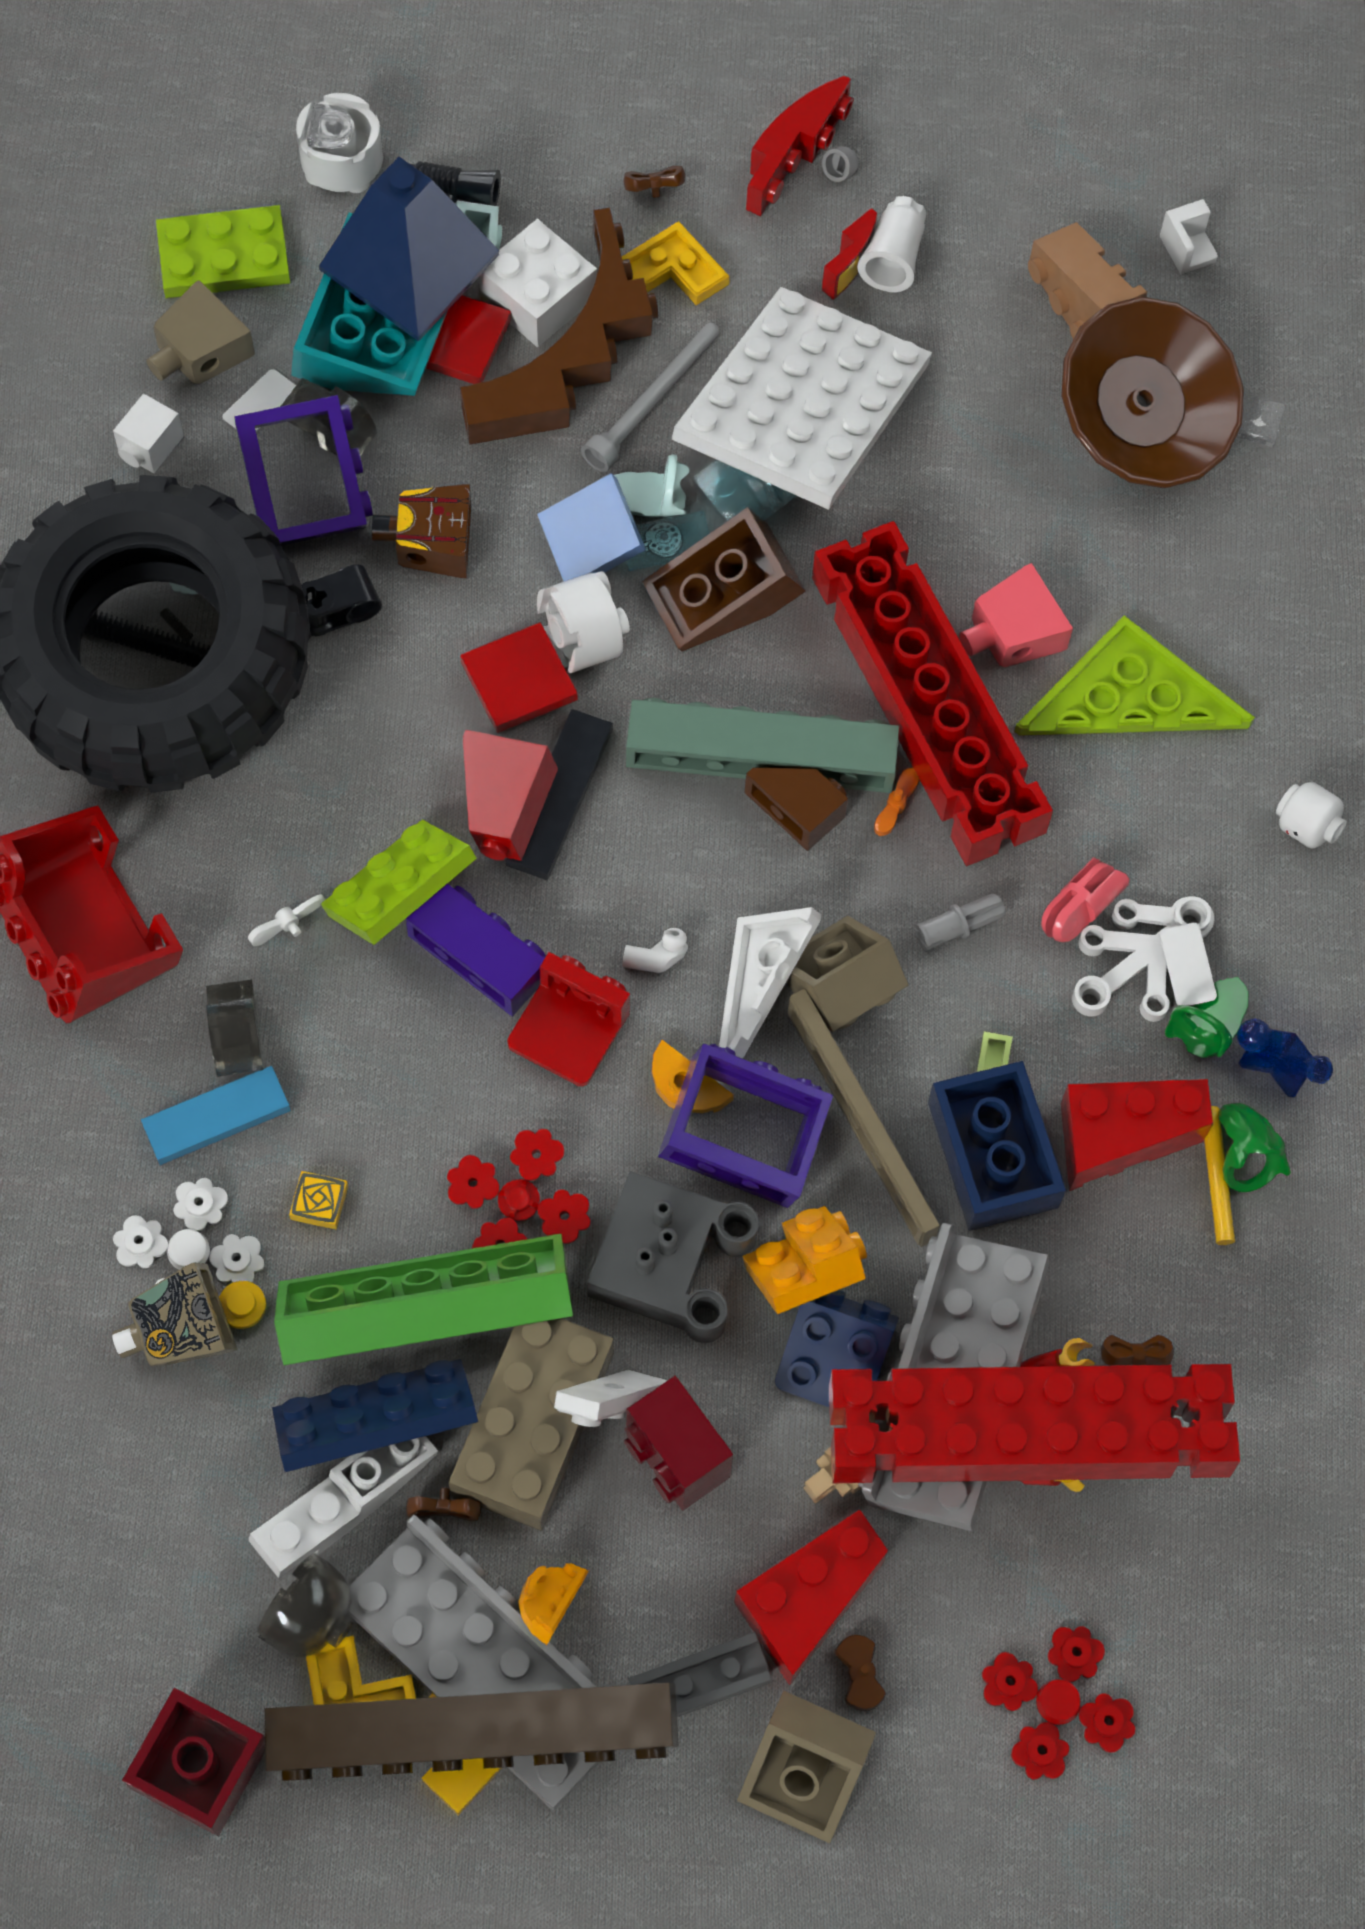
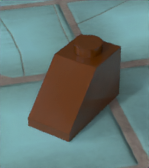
[744,768,848,851]

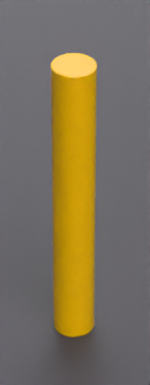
[1204,1106,1235,1245]

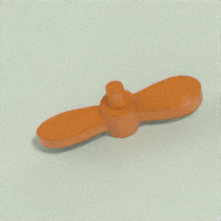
[874,768,919,836]

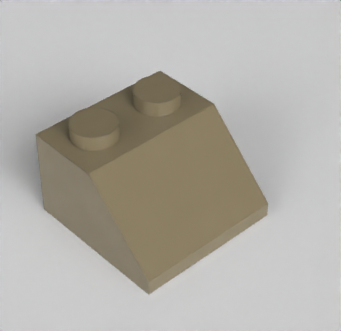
[786,915,909,1032]
[737,1691,876,1843]

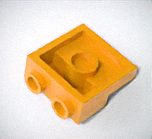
[742,1206,867,1314]

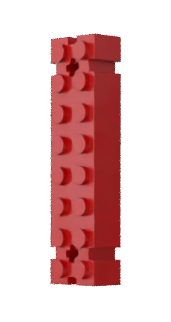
[812,521,1053,867]
[829,1364,1240,1483]

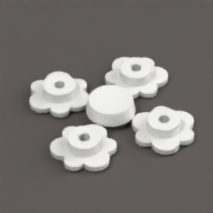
[113,1178,265,1284]

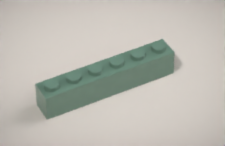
[626,698,899,793]

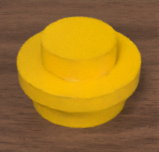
[219,1281,266,1329]

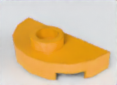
[651,1040,734,1113]
[518,1563,589,1646]

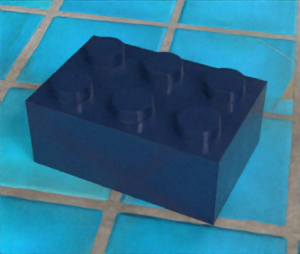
[928,1061,1066,1231]

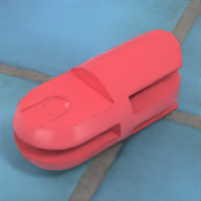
[1041,857,1130,942]

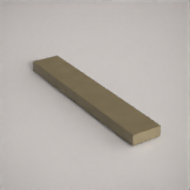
[787,989,940,1247]

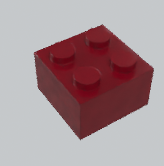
[624,1375,734,1511]
[122,1687,265,1837]

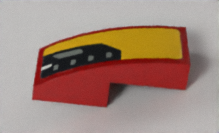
[822,208,877,300]

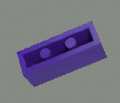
[406,884,546,1017]

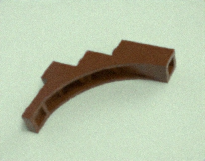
[460,207,659,445]

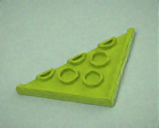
[1014,615,1255,736]

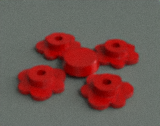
[447,1129,591,1249]
[982,1626,1135,1780]

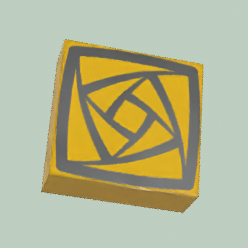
[289,1171,348,1230]

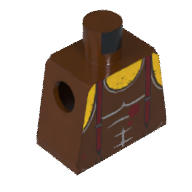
[372,484,472,578]

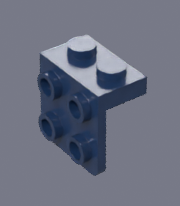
[775,1290,899,1407]

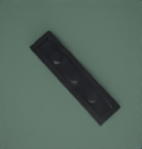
[505,709,613,881]

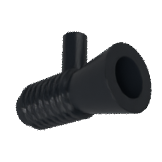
[411,161,501,206]

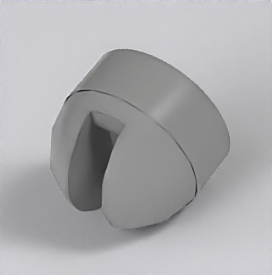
[822,146,858,182]

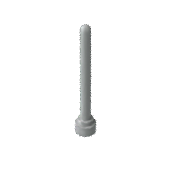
[581,322,719,472]

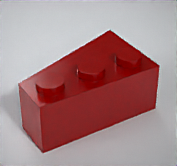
[1060,1079,1213,1191]
[734,1509,888,1686]

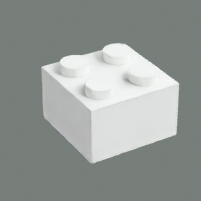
[478,219,597,347]

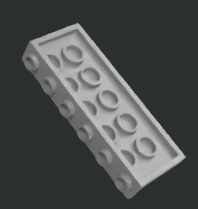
[858,1223,1050,1532]
[337,1514,598,1811]

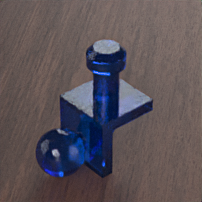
[1237,1018,1333,1098]

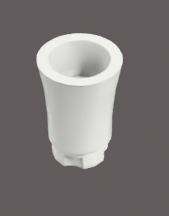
[857,196,926,292]

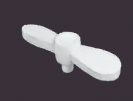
[248,894,326,946]

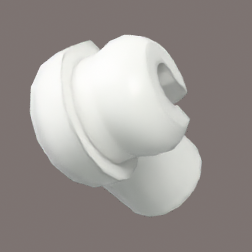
[622,928,688,973]

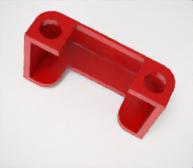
[0,805,183,1023]

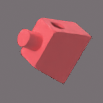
[959,563,1073,667]

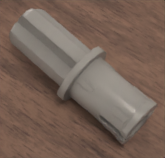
[915,894,1006,951]

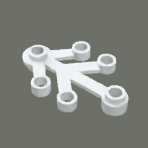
[1072,896,1214,1022]

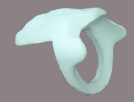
[614,454,689,518]

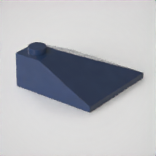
[319,157,499,341]

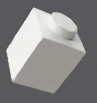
[113,393,184,473]

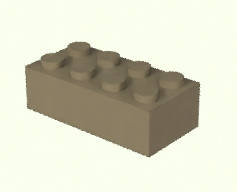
[448,1318,614,1531]

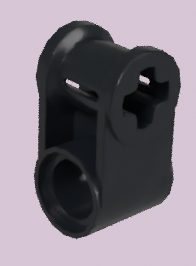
[301,565,382,637]

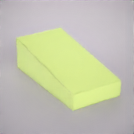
[977,1031,1013,1072]

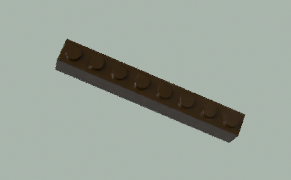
[264,1683,679,1781]

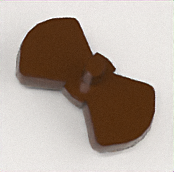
[623,165,685,198]
[1101,1335,1174,1366]
[406,1488,481,1521]
[835,1635,886,1711]

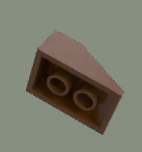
[642,507,806,651]

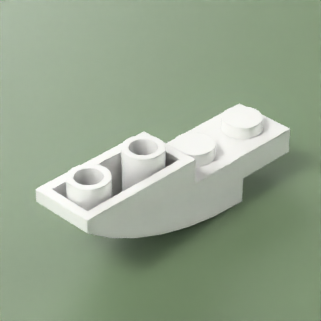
[249,1436,438,1578]

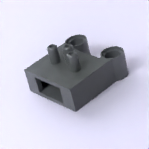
[587,1171,759,1343]

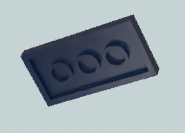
[272,1359,478,1472]

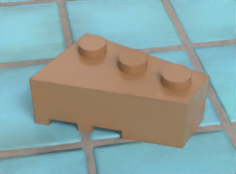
[1028,222,1147,339]

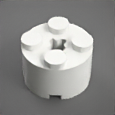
[296,93,383,193]
[537,571,630,673]

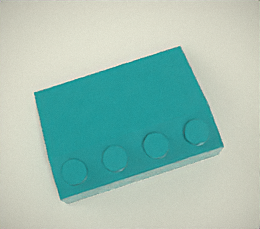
[291,212,448,396]

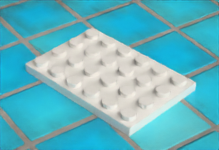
[672,287,932,510]

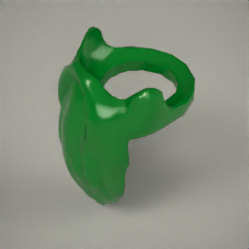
[1165,977,1249,1059]
[1219,1103,1291,1192]

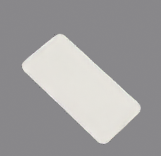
[222,369,298,431]
[1159,923,1217,1006]

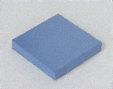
[537,473,646,581]

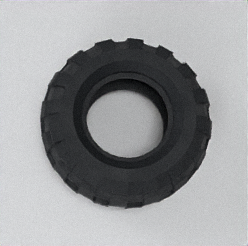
[0,475,311,793]

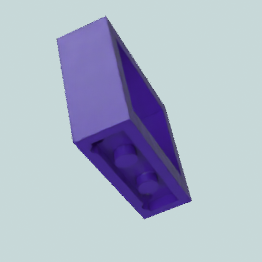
[234,395,373,546]
[658,1043,833,1208]

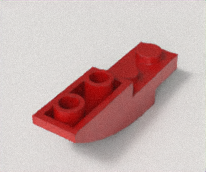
[746,76,854,217]

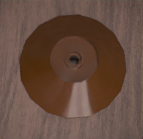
[1061,296,1244,489]

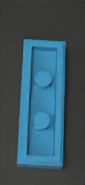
[141,1066,291,1165]

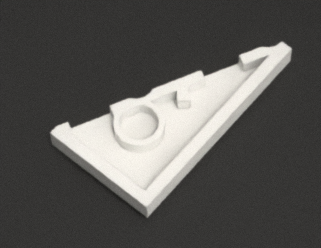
[719,907,821,1059]

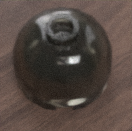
[257,1553,353,1658]

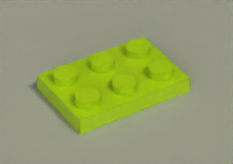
[156,205,291,298]
[321,819,477,945]

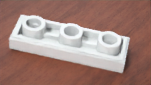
[554,1370,667,1427]

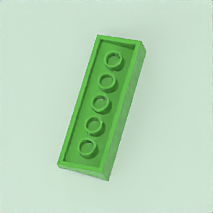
[274,1234,573,1365]

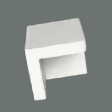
[1160,199,1218,275]

